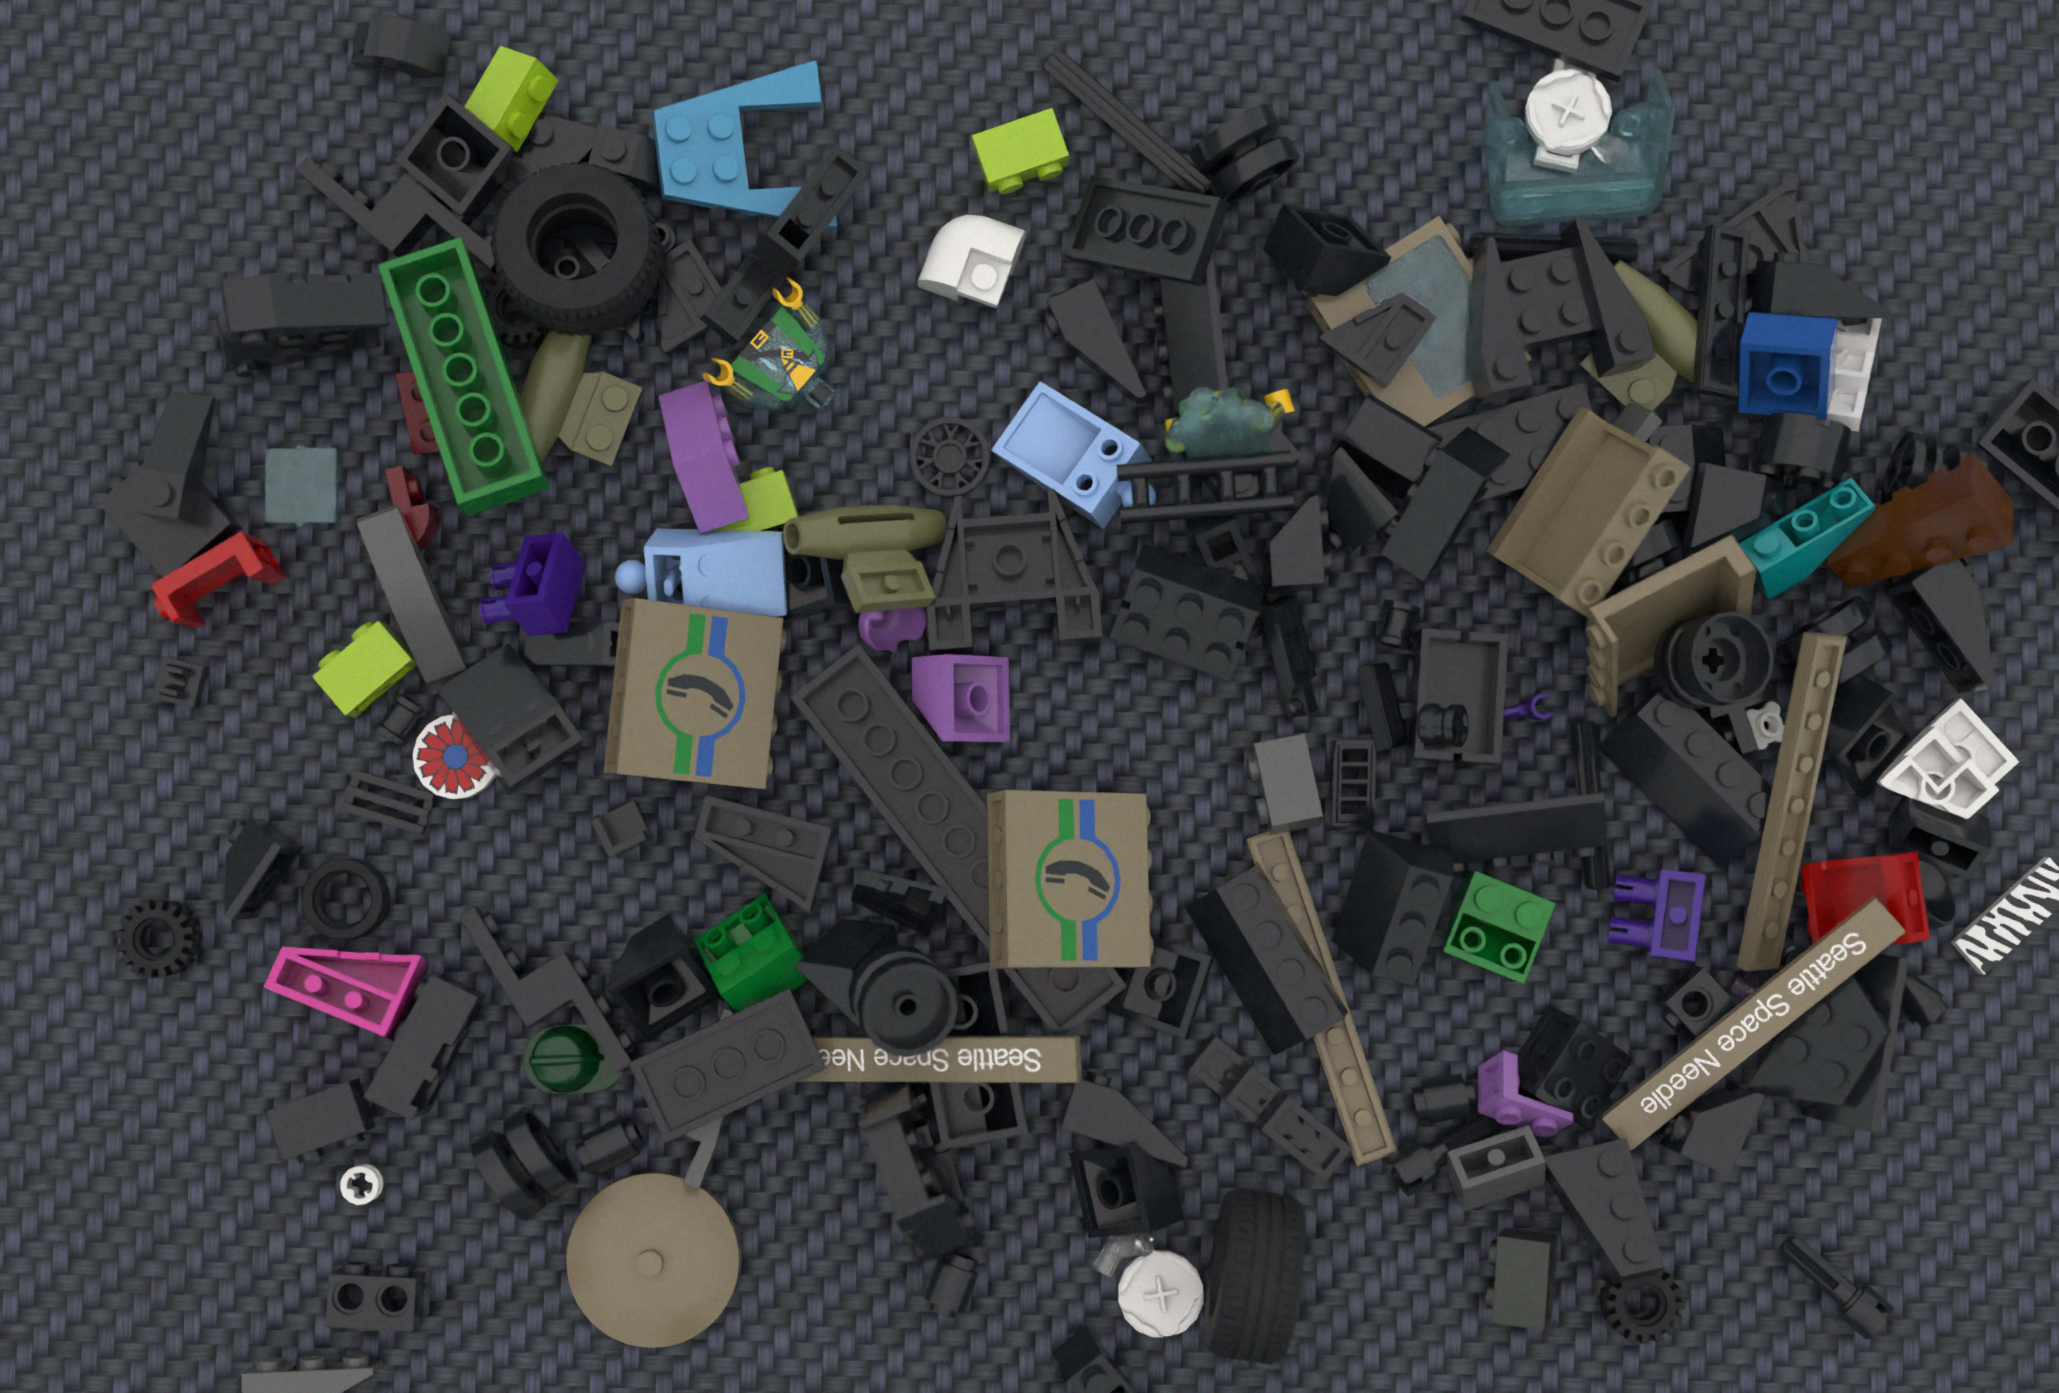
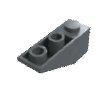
[241,1354,383,1393]

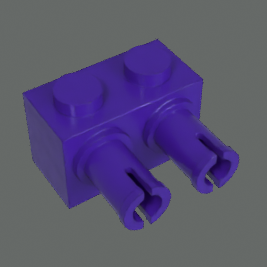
[479,532,586,636]
[1608,869,1706,964]

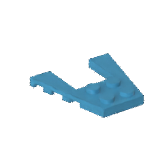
[652,61,837,231]

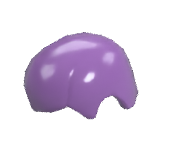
[858,607,928,652]

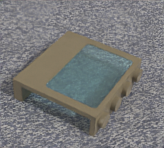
[1305,216,1532,427]

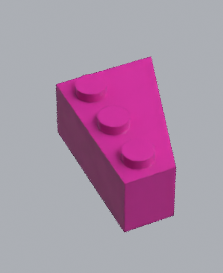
[264,947,429,1041]

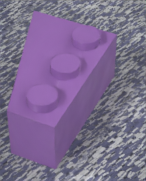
[659,381,750,534]

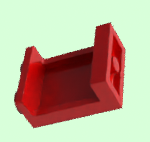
[151,531,287,629]
[1800,852,1930,945]

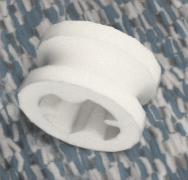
[340,1164,384,1205]

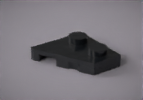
[657,239,722,356]
[1318,292,1437,389]

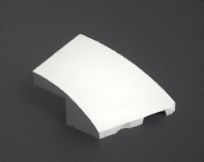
[1816,318,1882,432]
[1876,698,2019,819]

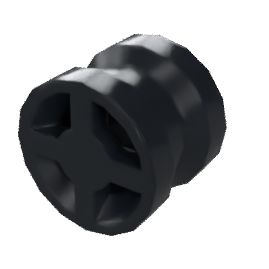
[1419,703,1469,747]

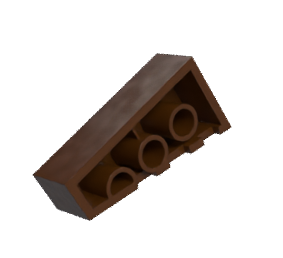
[1827,452,2014,589]

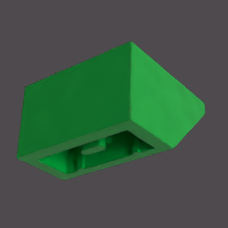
[1442,870,1556,984]
[694,893,808,1012]

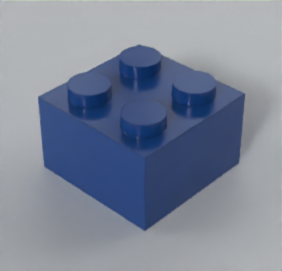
[1738,312,1838,420]

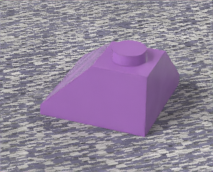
[912,654,1010,743]

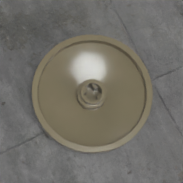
[566,1171,741,1348]

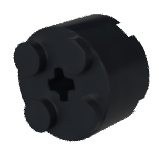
[1754,413,1851,492]

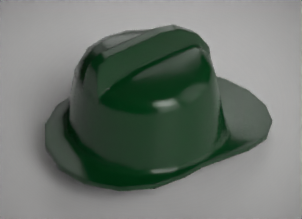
[523,1024,624,1094]

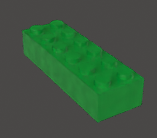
[378,237,551,517]

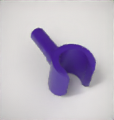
[1504,694,1553,720]

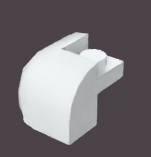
[917,215,1026,309]

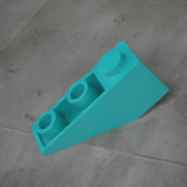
[1738,477,1876,600]

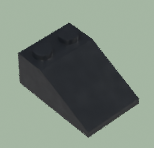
[1884,558,1996,694]

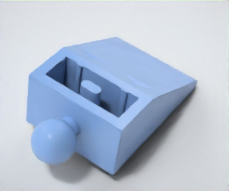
[991,381,1156,529]
[615,528,788,617]

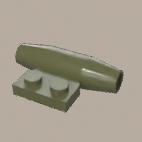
[1578,260,1724,411]
[519,330,643,468]
[783,504,947,613]

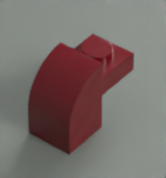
[369,466,438,561]

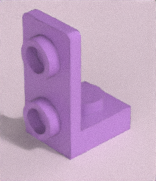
[1478,1050,1573,1137]

